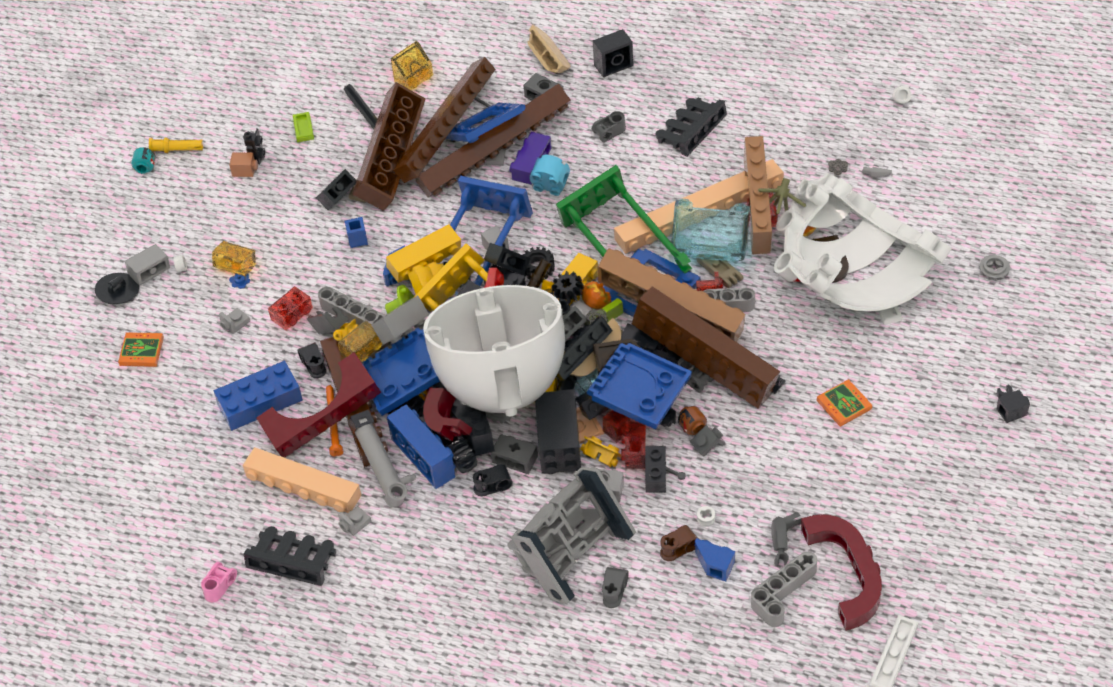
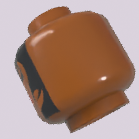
[678,406,707,435]

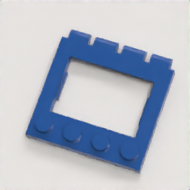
[446,102,526,143]
[603,249,701,317]

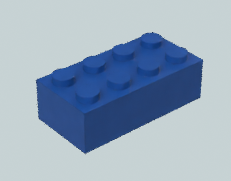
[213,360,303,431]
[387,405,456,489]

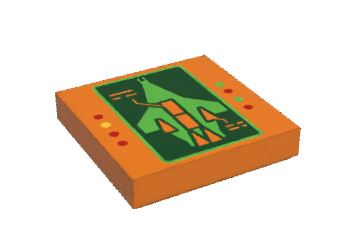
[118,332,164,367]
[817,379,872,427]

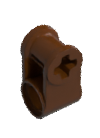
[660,525,699,561]

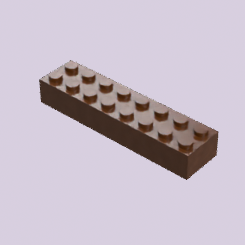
[352,82,426,211]
[631,286,781,409]

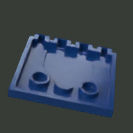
[361,327,440,416]
[587,343,692,430]

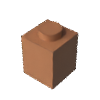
[229,152,258,177]

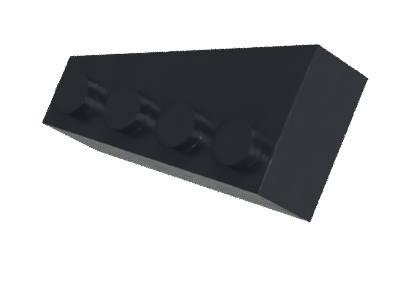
[449,392,495,456]

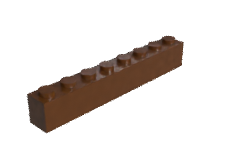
[320,337,388,467]

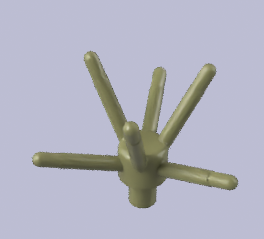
[758,178,806,214]

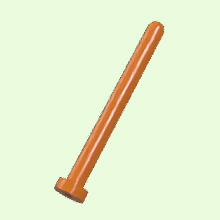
[326,385,343,457]

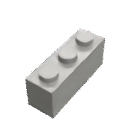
[371,296,429,345]

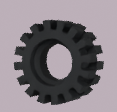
[522,247,555,280]

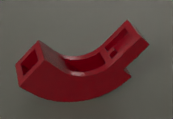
[423,388,472,441]

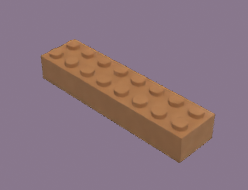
[598,248,746,342]

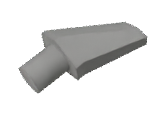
[862,166,892,178]

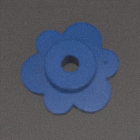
[229,272,250,289]

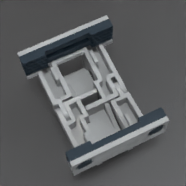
[507,466,636,604]

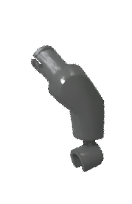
[771,512,801,566]

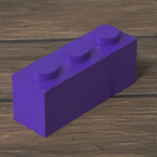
[509,132,552,185]

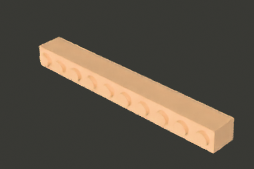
[614,159,784,254]

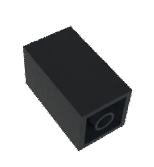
[535,389,581,474]

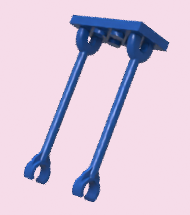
[450,176,533,286]

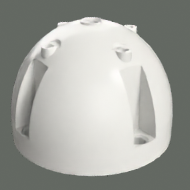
[423,285,565,416]

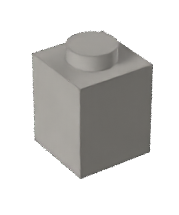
[481,225,509,250]

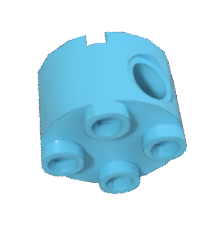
[530,155,570,196]

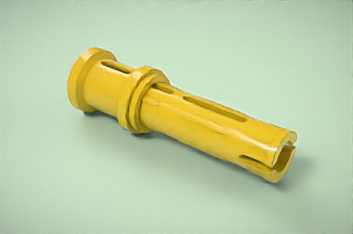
[149,137,203,153]

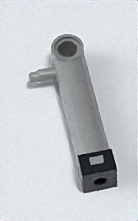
[348,410,416,508]

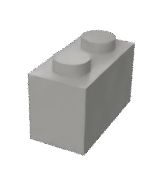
[125,244,170,286]

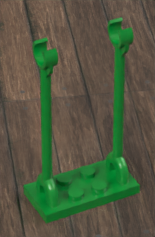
[556,165,692,303]

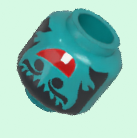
[131,147,156,174]

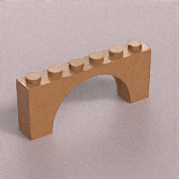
[744,136,772,255]

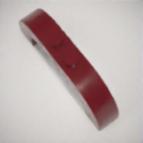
[801,514,882,631]

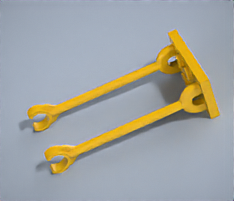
[413,243,488,313]

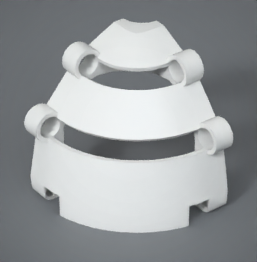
[774,173,952,311]

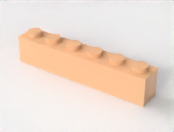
[243,447,361,513]

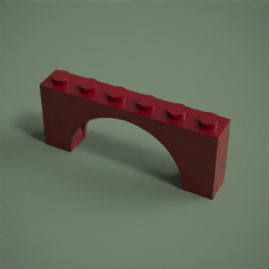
[257,352,381,458]

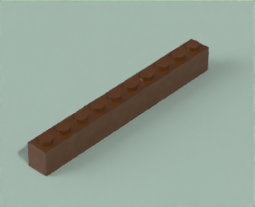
[393,57,496,183]
[416,83,571,198]

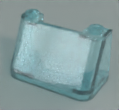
[671,199,750,262]

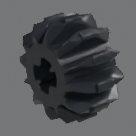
[551,271,584,304]
[448,438,478,473]

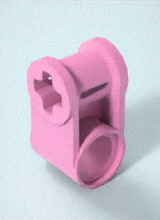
[201,561,237,603]

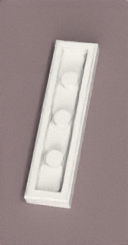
[869,615,919,687]

